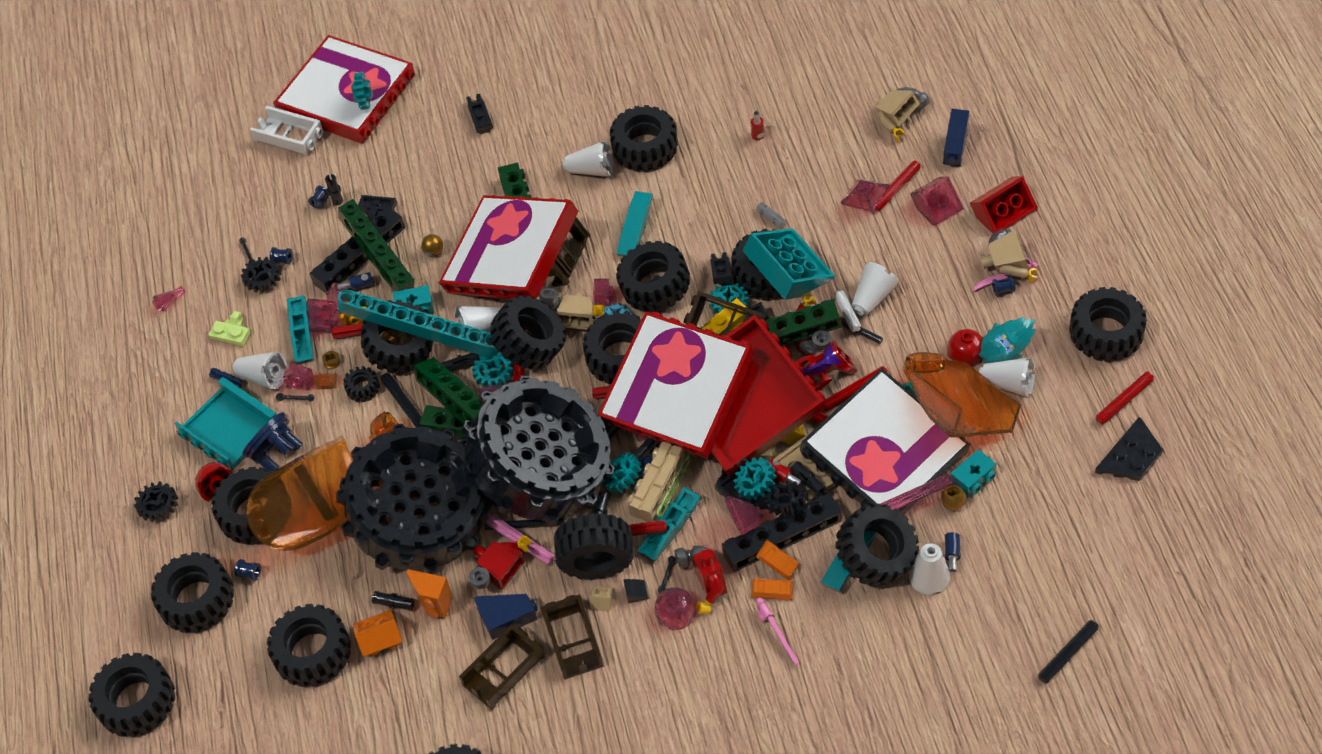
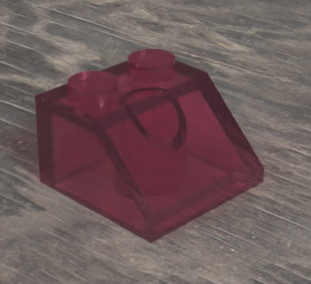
[910,176,964,226]

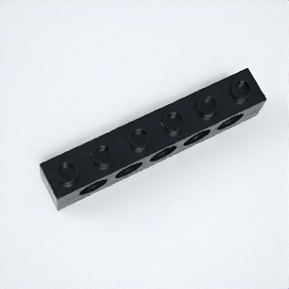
[309,207,405,295]
[722,493,842,572]

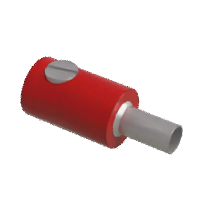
[751,111,764,140]
[769,459,801,485]

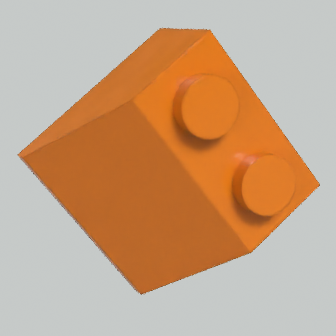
[406,569,453,618]
[352,609,402,657]

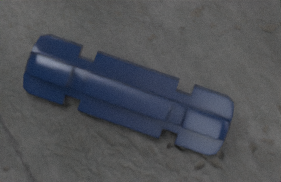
[209,368,243,388]

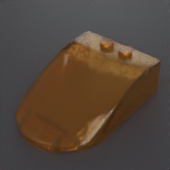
[903,352,1021,438]
[246,436,353,551]

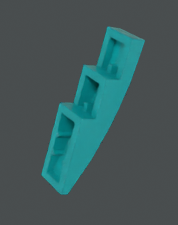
[616,191,653,256]
[286,295,314,363]
[637,487,702,561]
[821,530,877,593]

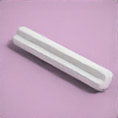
[835,290,861,332]

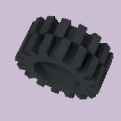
[343,366,380,403]

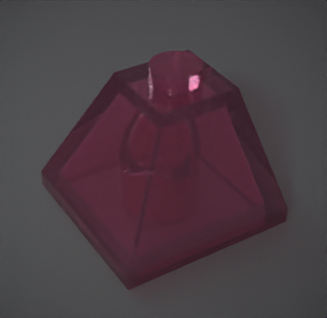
[841,178,890,211]
[722,493,763,535]

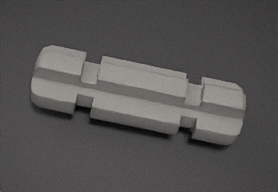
[757,202,786,228]

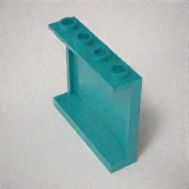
[174,377,277,470]

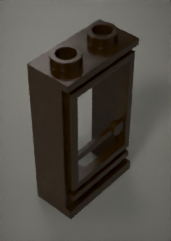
[548,217,591,287]
[684,291,765,336]
[541,594,604,680]
[459,624,544,710]

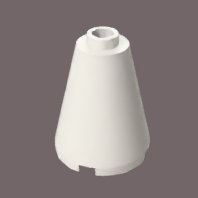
[563,141,613,177]
[851,262,898,316]
[454,306,502,341]
[233,352,287,389]
[979,358,1035,397]
[908,543,950,596]

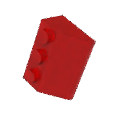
[970,176,1038,233]

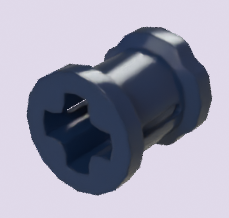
[308,186,330,209]
[270,247,293,264]
[992,276,1015,296]
[234,559,261,581]

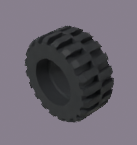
[610,105,678,172]
[731,229,780,300]
[616,241,690,313]
[1069,287,1147,362]
[490,296,566,370]
[361,300,433,374]
[583,312,642,384]
[211,467,292,544]
[835,503,919,587]
[554,513,634,580]
[151,552,234,633]
[267,604,351,687]
[88,653,175,737]

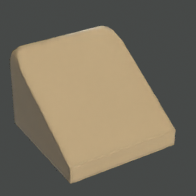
[589,586,613,611]

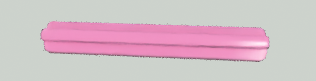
[486,515,555,565]

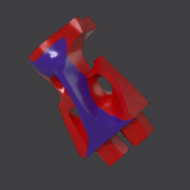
[793,341,858,391]

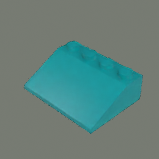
[743,228,835,300]

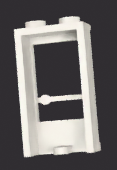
[250,106,323,156]

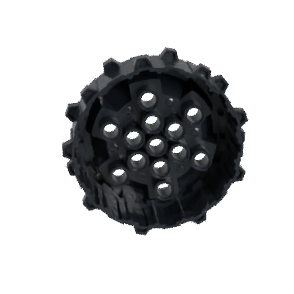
[461,376,615,525]
[336,423,492,574]

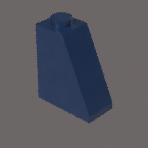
[943,108,970,167]
[474,594,538,640]

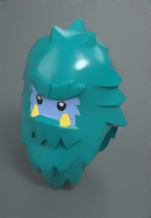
[979,316,1036,363]

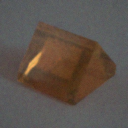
[314,373,337,389]

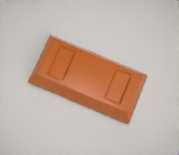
[755,540,800,580]
[751,579,794,600]

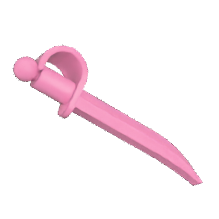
[973,257,1038,292]
[756,598,799,665]

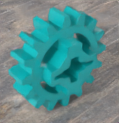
[351,72,373,110]
[709,283,749,314]
[472,353,514,390]
[602,452,642,494]
[733,457,777,500]

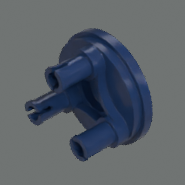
[242,412,303,472]

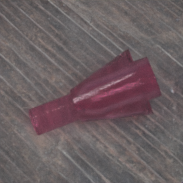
[152,286,185,311]

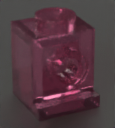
[593,278,615,307]
[283,363,316,391]

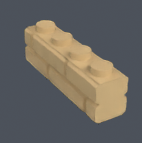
[627,442,685,522]

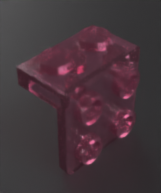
[306,283,342,333]

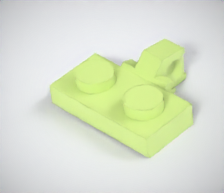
[208,311,251,346]

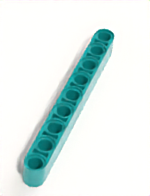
[337,290,499,358]

